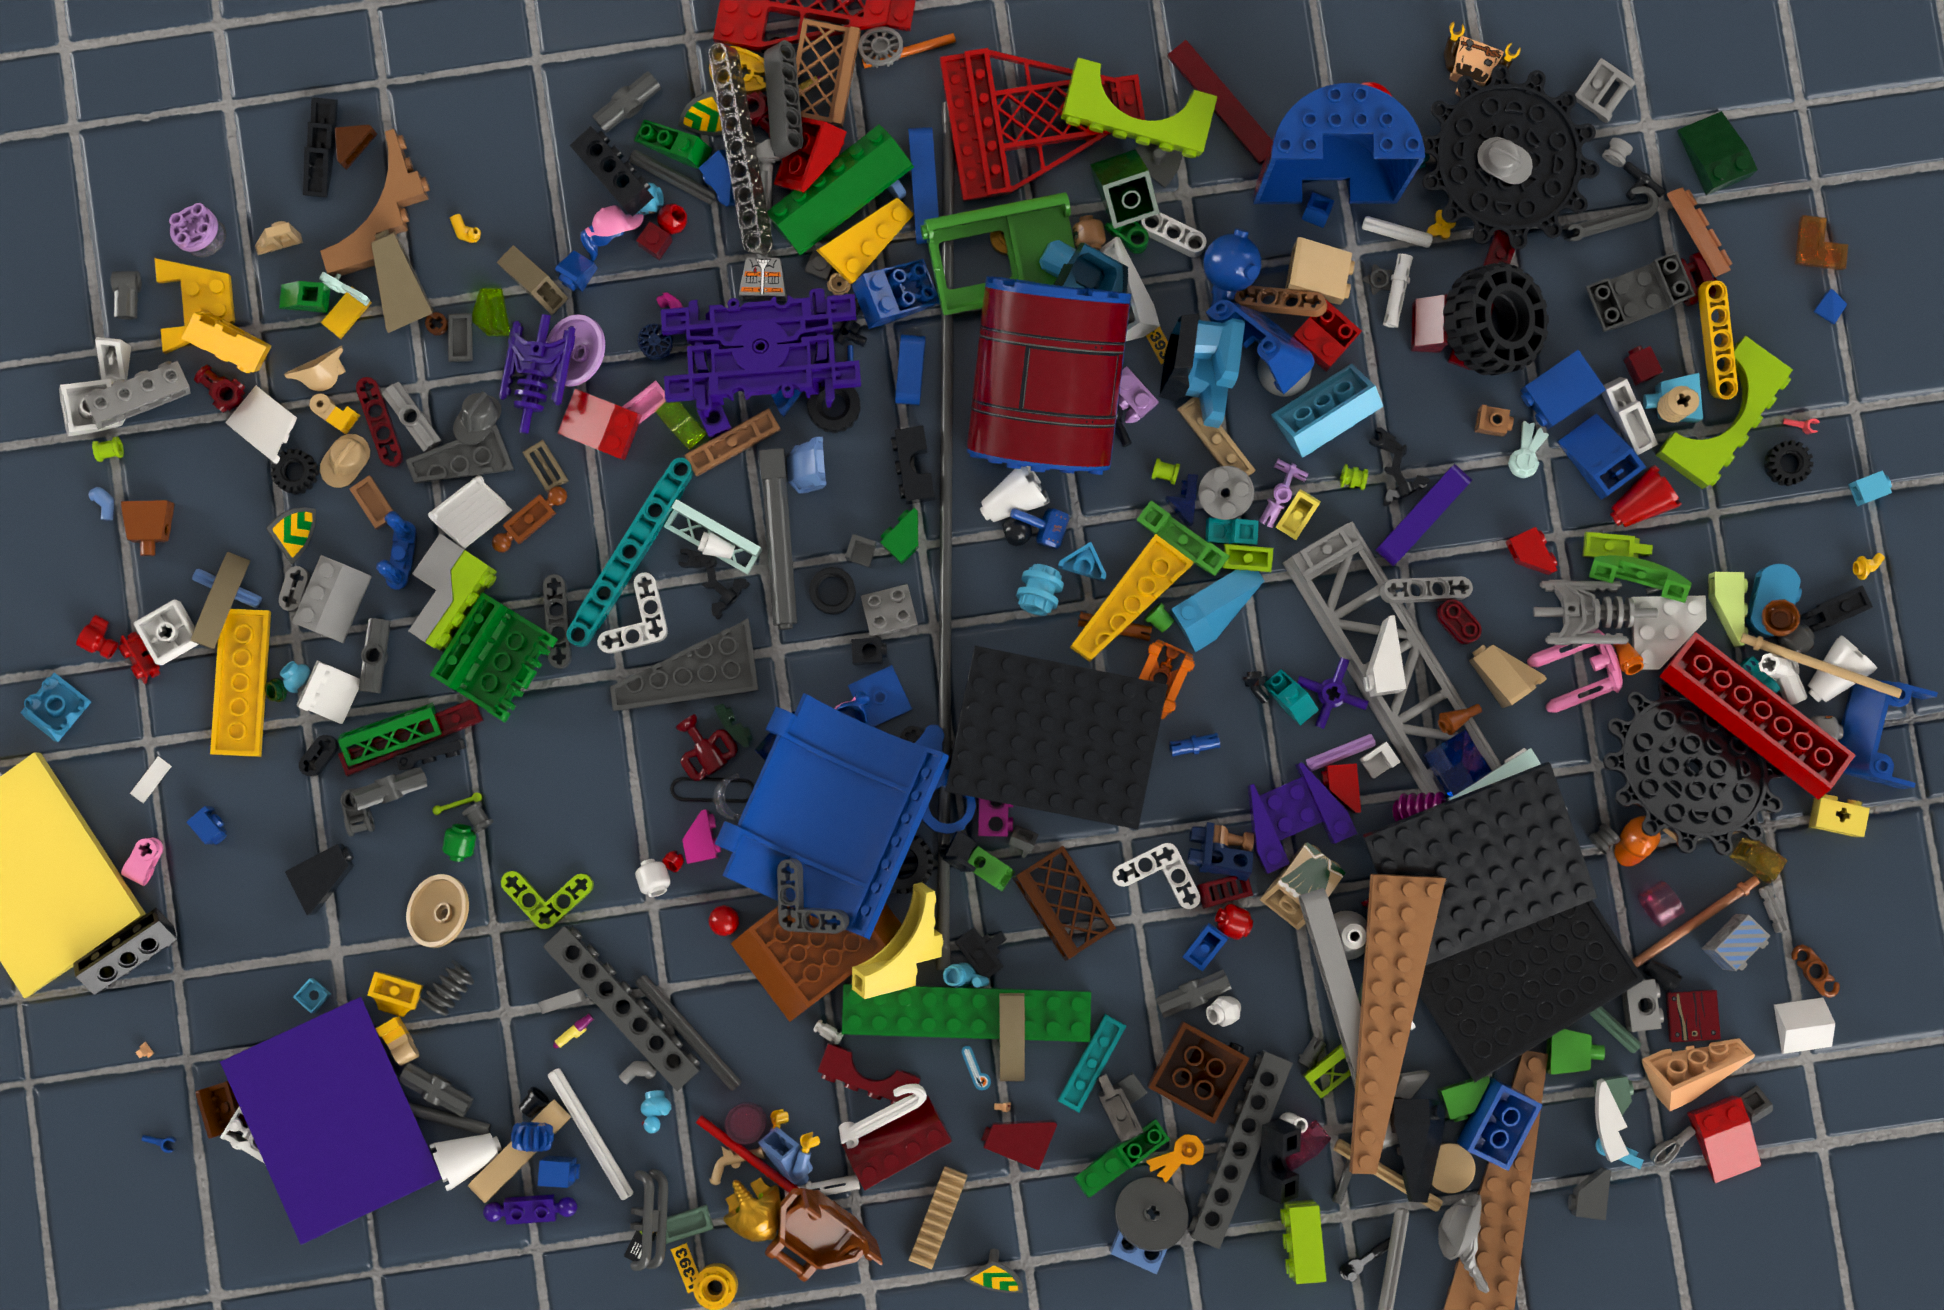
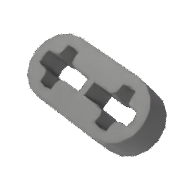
[279,566,310,612]
[538,988,586,1014]

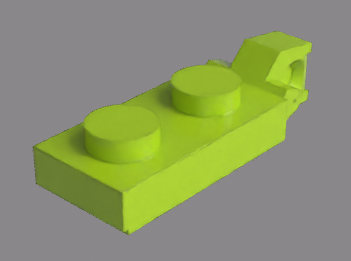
[1583,532,1653,558]

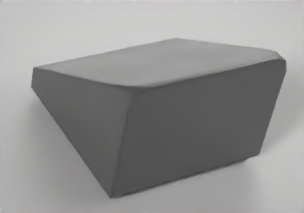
[1116,1072,1148,1105]
[1740,1086,1773,1123]

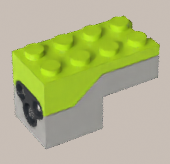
[408,534,497,651]

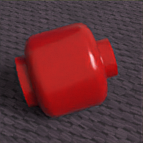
[1215,904,1253,940]

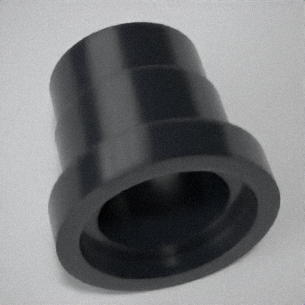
[519,1086,550,1118]

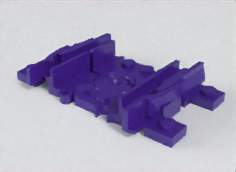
[661,288,861,418]

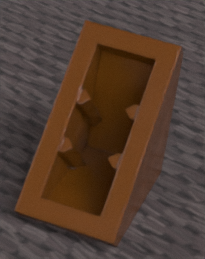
[335,125,377,170]

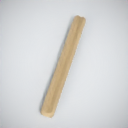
[1333,1139,1443,1212]

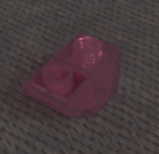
[1285,1120,1331,1171]

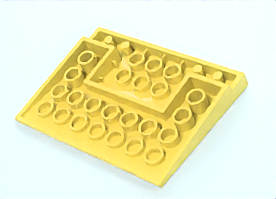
[0,752,146,998]

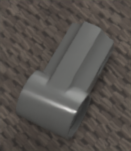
[111,271,142,320]

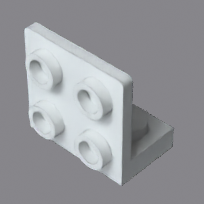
[297,660,360,724]

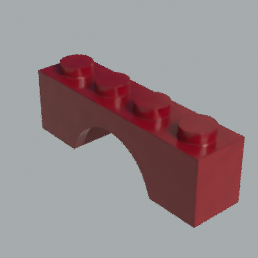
[817,1042,921,1105]

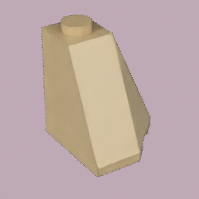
[1469,645,1547,708]

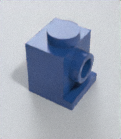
[186,806,227,845]

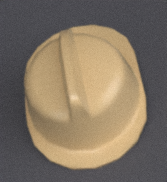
[320,434,370,488]

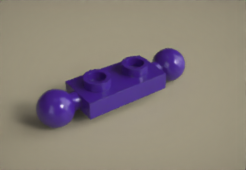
[483,1194,577,1225]

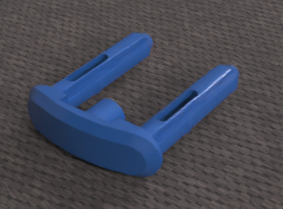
[376,511,417,590]

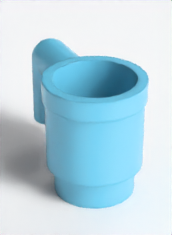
[943,963,989,988]

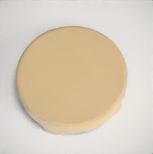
[1432,1143,1475,1193]

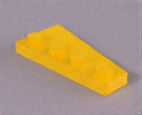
[816,197,914,284]

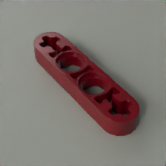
[356,377,403,468]

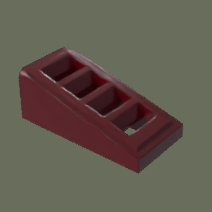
[1197,876,1253,909]

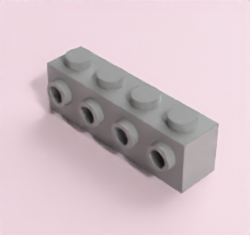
[84,361,191,430]

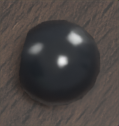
[1002,517,1032,546]

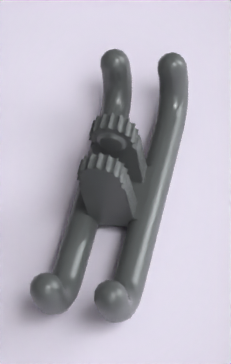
[630,1169,668,1271]

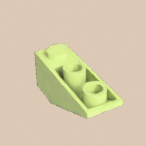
[1708,572,1748,647]

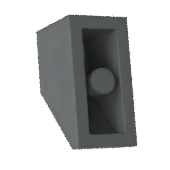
[1568,1167,1611,1220]

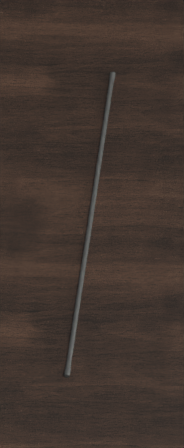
[936,102,954,970]

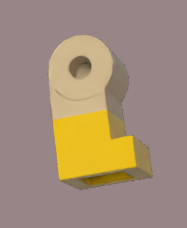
[309,394,360,435]
[376,1016,419,1066]

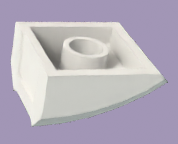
[59,379,125,436]

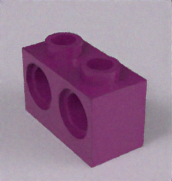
[978,798,1013,837]

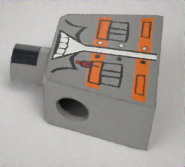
[739,244,787,301]

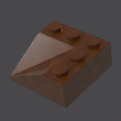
[1147,1021,1250,1124]

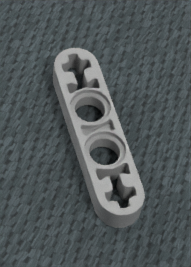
[1380,576,1473,603]

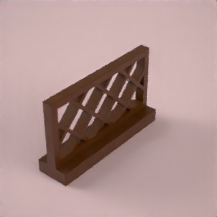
[1012,846,1116,961]

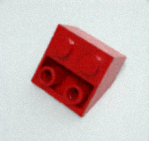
[1293,299,1362,372]

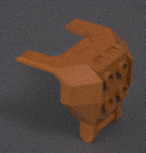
[765,1188,883,1282]

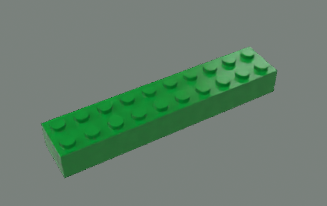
[842,983,1091,1042]

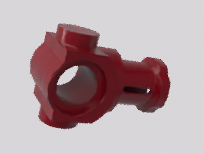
[736,91,771,139]
[194,364,245,413]

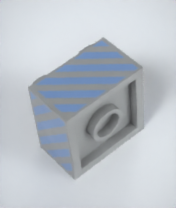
[1702,914,1770,971]

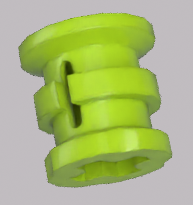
[1340,464,1368,490]

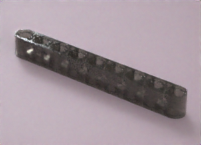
[709,43,773,255]

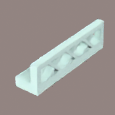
[663,499,762,575]

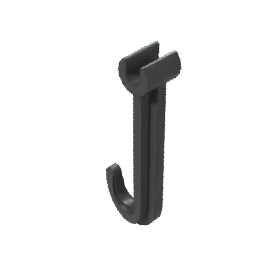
[1562,186,1659,241]

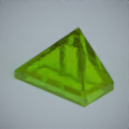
[472,288,510,336]

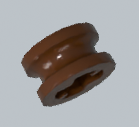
[425,312,448,336]

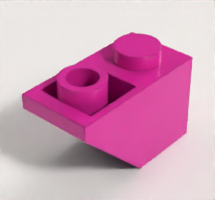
[682,809,721,864]

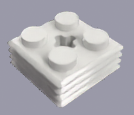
[134,599,199,665]

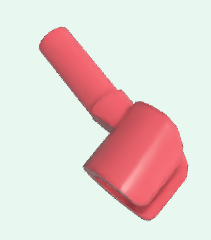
[1782,418,1820,434]

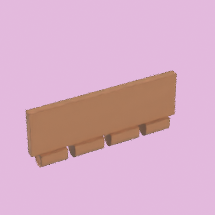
[1666,187,1733,277]

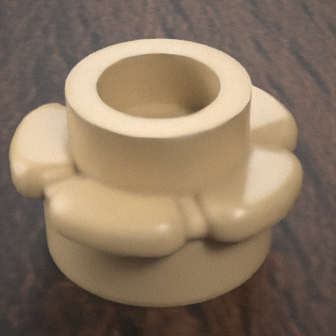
[827,273,851,295]

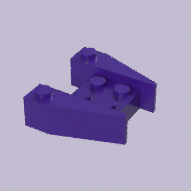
[1248,762,1357,874]

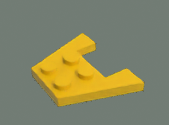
[155,258,235,354]

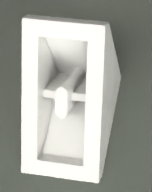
[95,337,131,381]

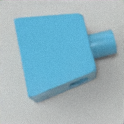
[1643,373,1703,423]

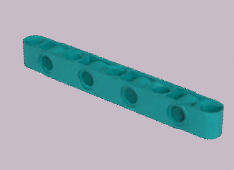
[566,458,694,647]

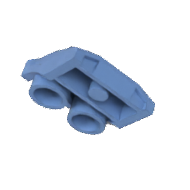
[786,437,826,494]

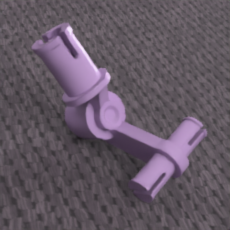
[1259,458,1309,528]

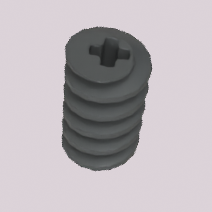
[420,960,474,1016]

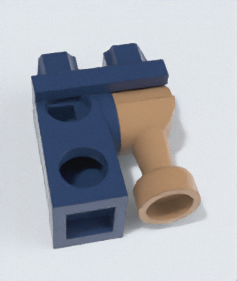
[1187,822,1254,881]

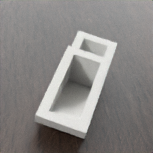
[1602,377,1658,455]
[1595,1079,1629,1162]

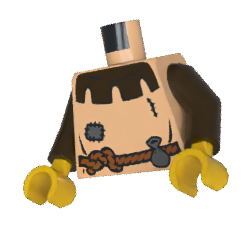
[1443,22,1521,97]

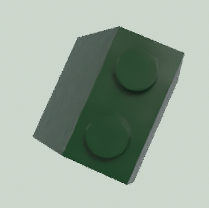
[1090,149,1160,229]

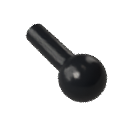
[1115,404,1132,447]

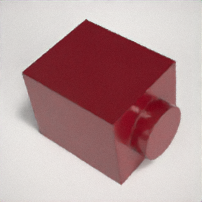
[636,221,673,261]
[1623,345,1663,386]

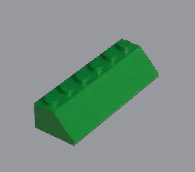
[766,124,914,255]

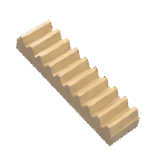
[909,1166,967,1270]

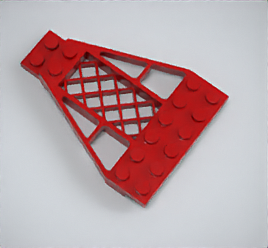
[713,0,916,53]
[939,48,1145,202]

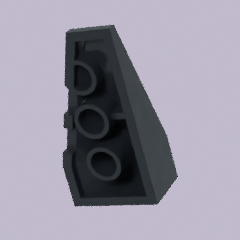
[1390,1099,1446,1203]

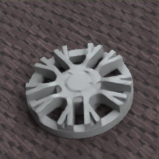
[858,27,903,68]

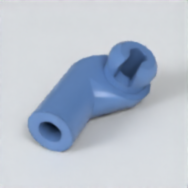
[88,487,114,521]

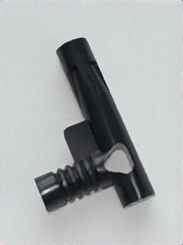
[834,298,867,347]

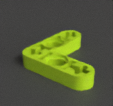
[501,871,594,929]

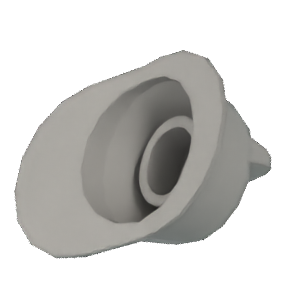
[1477,137,1533,184]

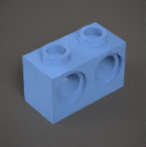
[1110,1230,1167,1274]

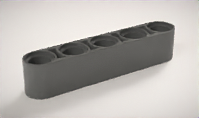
[764,40,803,158]

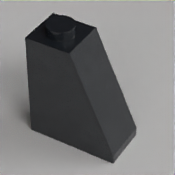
[285,844,354,915]

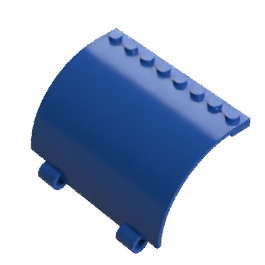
[715,693,949,940]

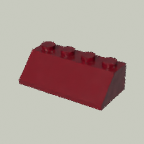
[842,1096,952,1191]

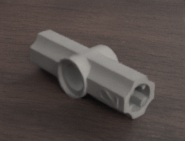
[382,382,442,453]

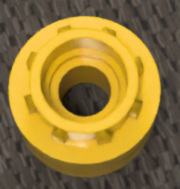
[693,1263,738,1310]

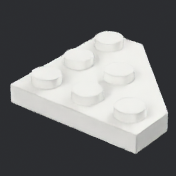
[1631,596,1707,670]

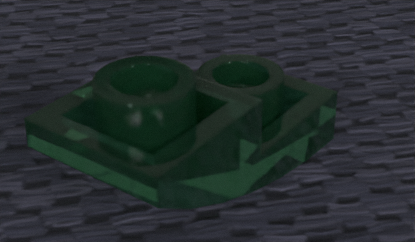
[714,703,753,748]

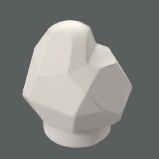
[1206,996,1241,1027]

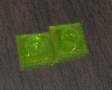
[656,401,707,450]

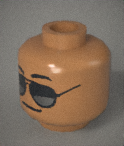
[1073,215,1106,250]

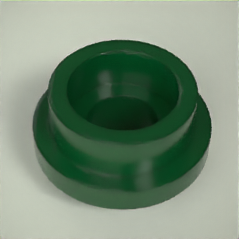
[265,678,288,702]

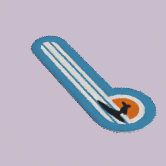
[962,1046,991,1090]

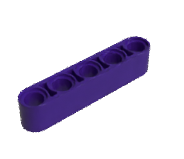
[1375,463,1472,566]

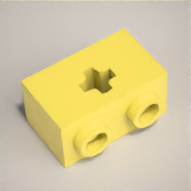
[1808,794,1870,837]

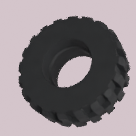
[1443,262,1549,376]

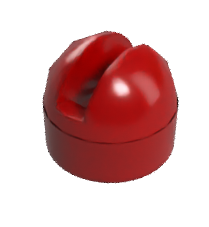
[662,850,684,872]

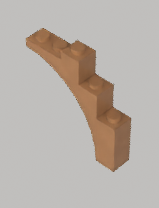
[320,129,430,277]

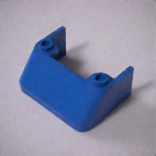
[1838,679,1938,789]

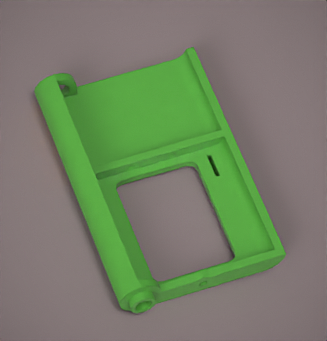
[920,192,1075,316]

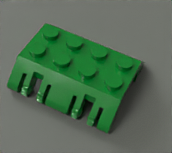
[430,592,558,723]

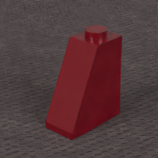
[981,1120,1057,1170]

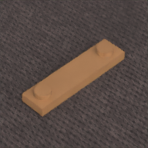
[684,408,781,477]

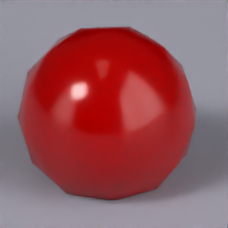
[657,203,687,234]
[708,905,739,936]

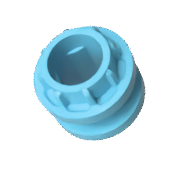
[1016,564,1064,616]

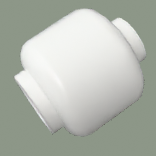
[635,859,670,897]

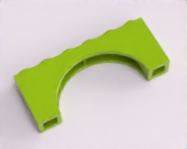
[1061,57,1217,158]
[1656,336,1793,489]

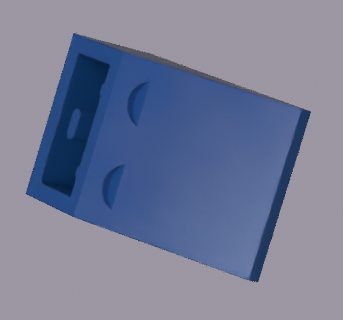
[852,259,940,329]
[1557,413,1646,500]

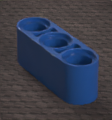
[895,334,925,405]

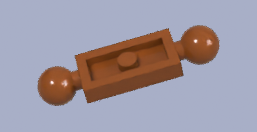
[492,486,567,552]

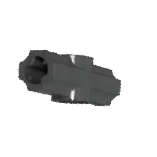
[592,71,662,133]
[359,618,391,693]
[349,767,427,811]
[1155,969,1232,1018]
[398,1062,474,1117]

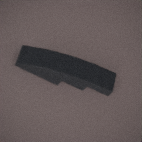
[303,97,338,198]

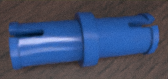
[1169,733,1220,757]

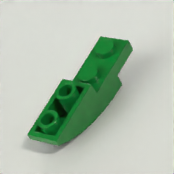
[1073,1119,1170,1198]

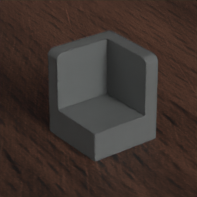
[845,534,877,568]

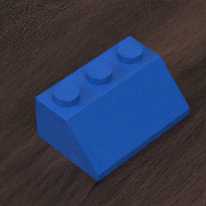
[1457,1077,1543,1171]

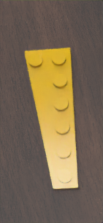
[1070,534,1194,662]

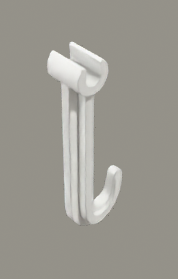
[839,1084,926,1149]

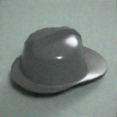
[453,391,501,445]

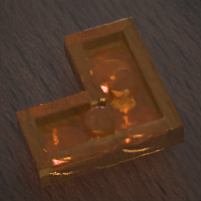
[1795,215,1848,270]

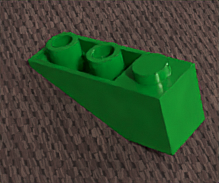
[634,119,712,169]

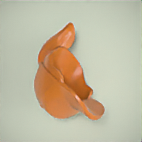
[1614,815,1661,866]

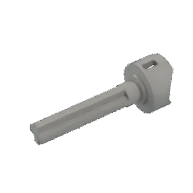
[750,139,782,233]

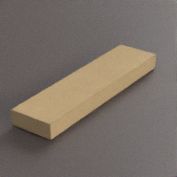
[1177,397,1256,476]

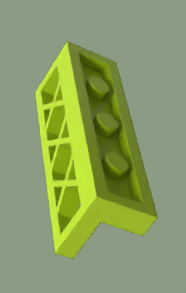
[1302,1043,1351,1099]

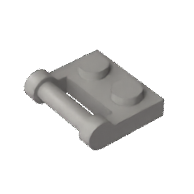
[1575,58,1635,123]

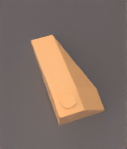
[1642,1038,1755,1111]

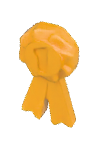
[1146,1134,1204,1183]

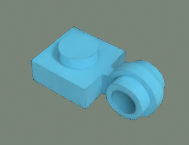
[1595,1138,1644,1169]

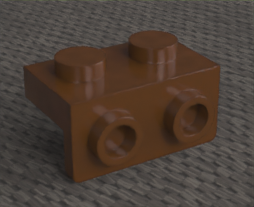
[195,1081,247,1139]

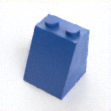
[1520,350,1606,430]

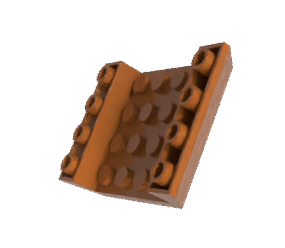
[731,903,902,1022]

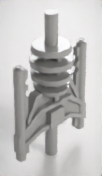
[1533,580,1658,645]

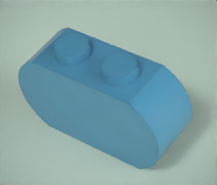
[1745,564,1802,638]

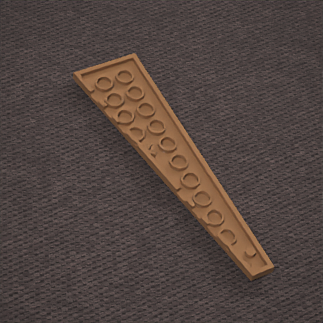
[1349,874,1446,1174]
[1442,1051,1548,1310]

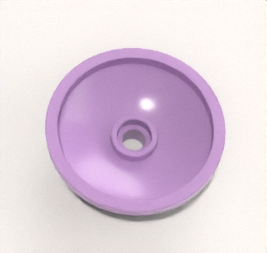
[546,315,605,386]

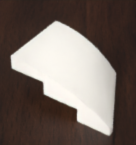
[225,386,297,464]

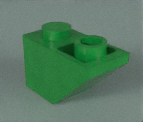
[279,281,331,313]
[880,508,919,565]

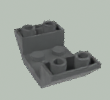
[1585,251,1696,332]

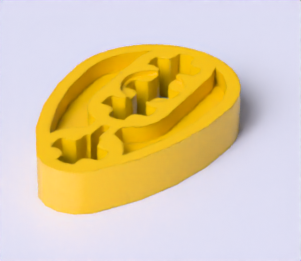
[709,46,766,95]

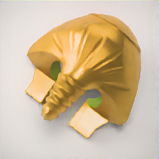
[723,1177,781,1242]

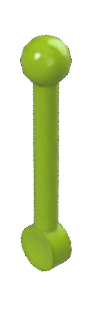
[432,793,482,815]

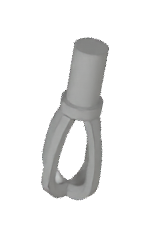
[1650,1125,1696,1167]

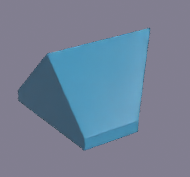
[1058,542,1106,582]

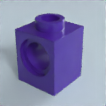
[697,402,732,440]

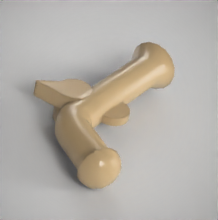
[709,1146,765,1185]

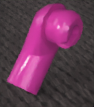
[656,292,683,309]

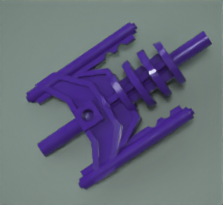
[499,314,576,434]

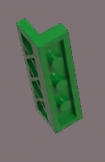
[338,702,442,767]

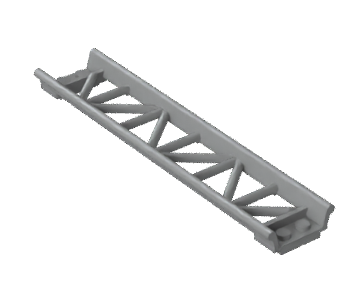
[1282,521,1501,802]

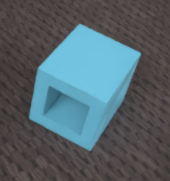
[1848,470,1892,507]

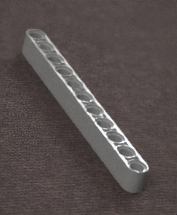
[1299,888,1399,1149]

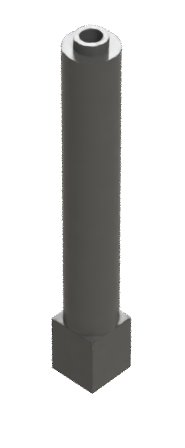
[759,448,797,630]

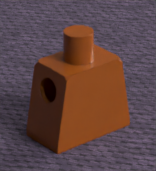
[121,500,174,556]

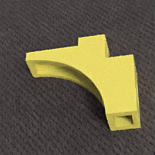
[852,882,943,999]

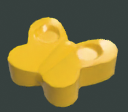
[1426,210,1456,240]

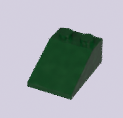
[1677,111,1758,195]

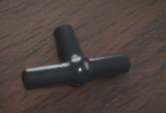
[1623,162,1666,200]

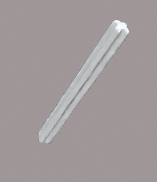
[548,1068,634,1200]

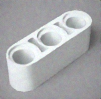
[1140,213,1206,258]

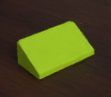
[1223,544,1274,572]

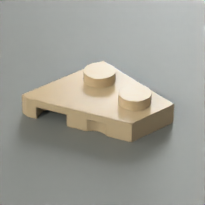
[255,221,303,255]

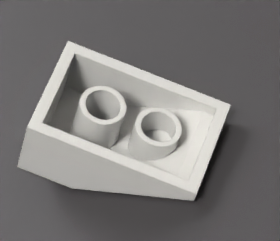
[1363,615,1406,697]

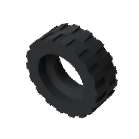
[807,383,861,433]

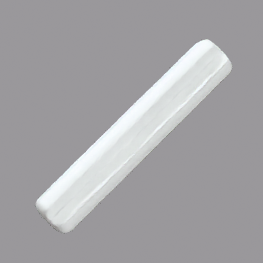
[1362,216,1433,248]

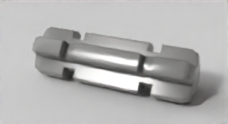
[1759,885,1789,933]

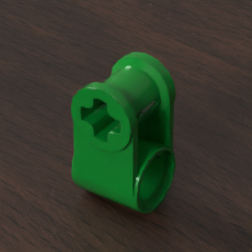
[1104,222,1149,254]

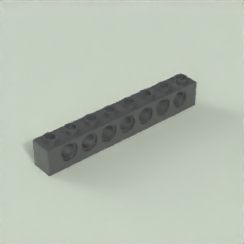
[543,926,701,1091]
[1188,1050,1293,1249]

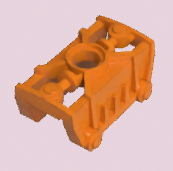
[1139,639,1195,719]

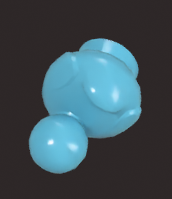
[280,661,311,693]
[640,1090,672,1133]

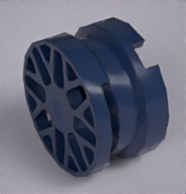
[637,323,673,360]

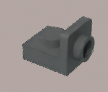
[805,240,833,281]

